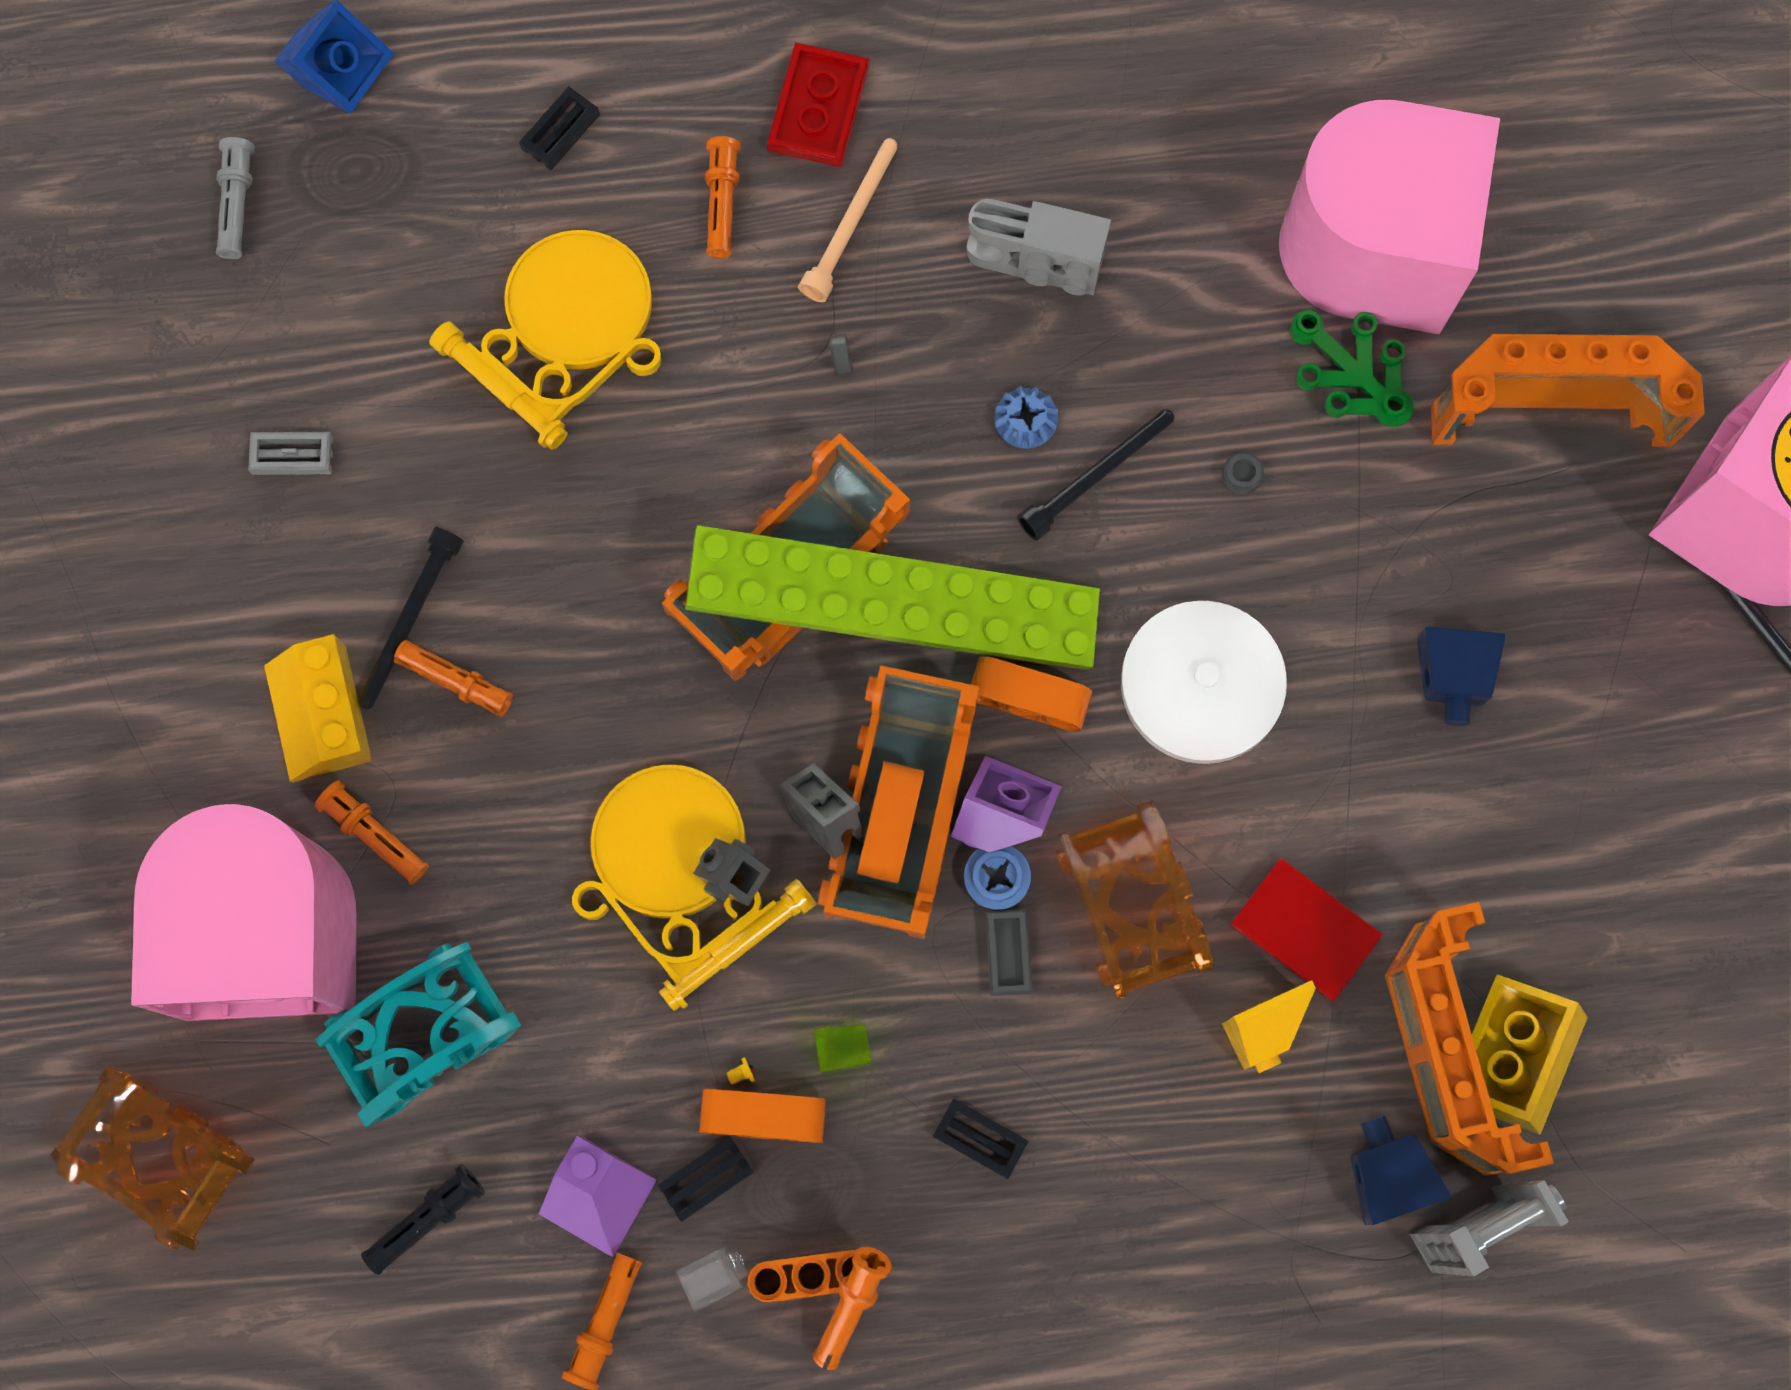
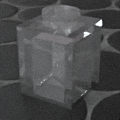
[676,1247,748,1312]

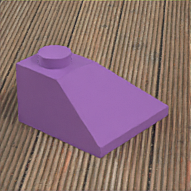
[951,755,1062,853]
[539,1136,657,1257]

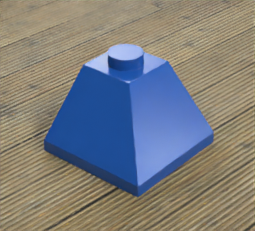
[274,0,394,113]

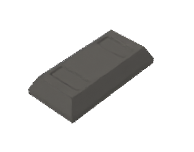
[985,909,1033,996]

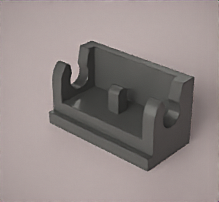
[780,763,862,859]

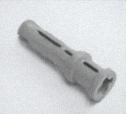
[216,137,255,259]

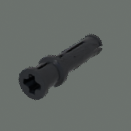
[361,1164,485,1275]

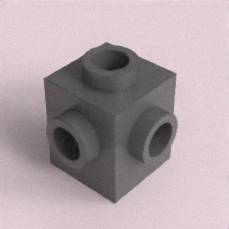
[693,838,770,906]

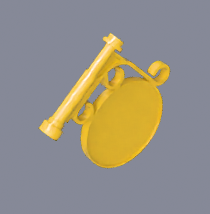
[429,230,662,450]
[572,765,817,1011]

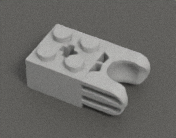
[966,199,1111,296]

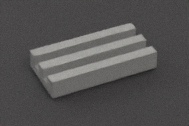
[248,432,334,475]

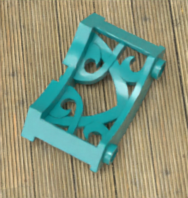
[315,942,522,1128]

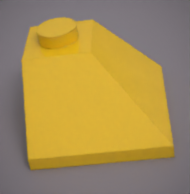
[1222,980,1316,1073]

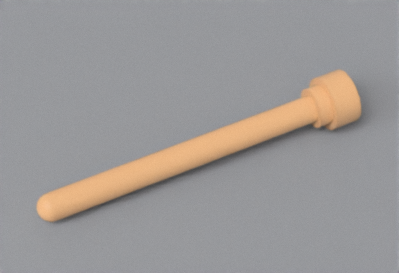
[798,138,897,302]

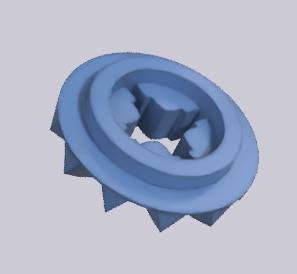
[994,386,1058,449]
[964,846,1031,911]

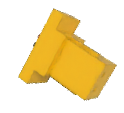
[726,1057,756,1085]

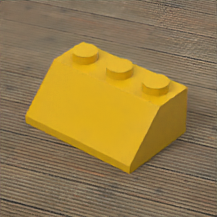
[264,634,372,783]
[1472,974,1588,1135]

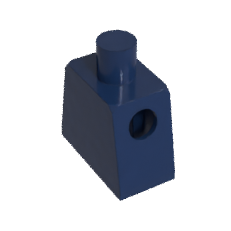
[1417,626,1505,726]
[1351,1115,1451,1225]

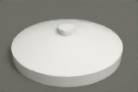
[1121,601,1287,764]

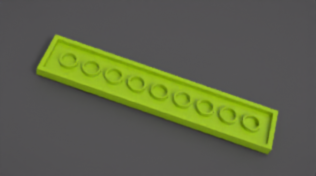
[685,525,1100,671]

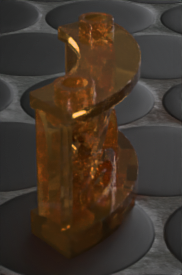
[1055,800,1214,1000]
[50,1064,255,1250]

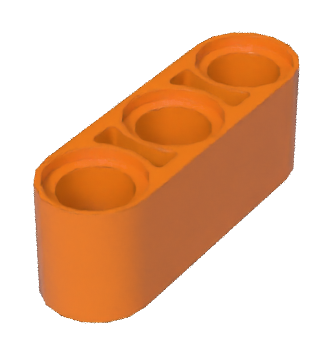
[970,656,1093,732]
[856,761,924,884]
[699,1089,827,1143]
[747,1250,856,1302]

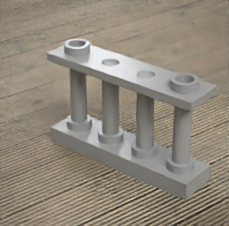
[1409,1180,1569,1277]

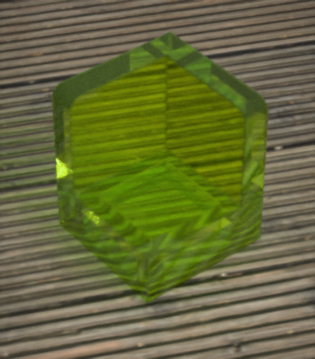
[814,1024,872,1075]

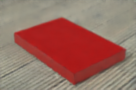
[766,42,870,168]
[1230,858,1383,1003]

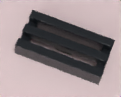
[519,86,600,170]
[933,1098,1029,1180]
[658,1136,754,1222]

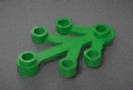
[1289,310,1414,427]

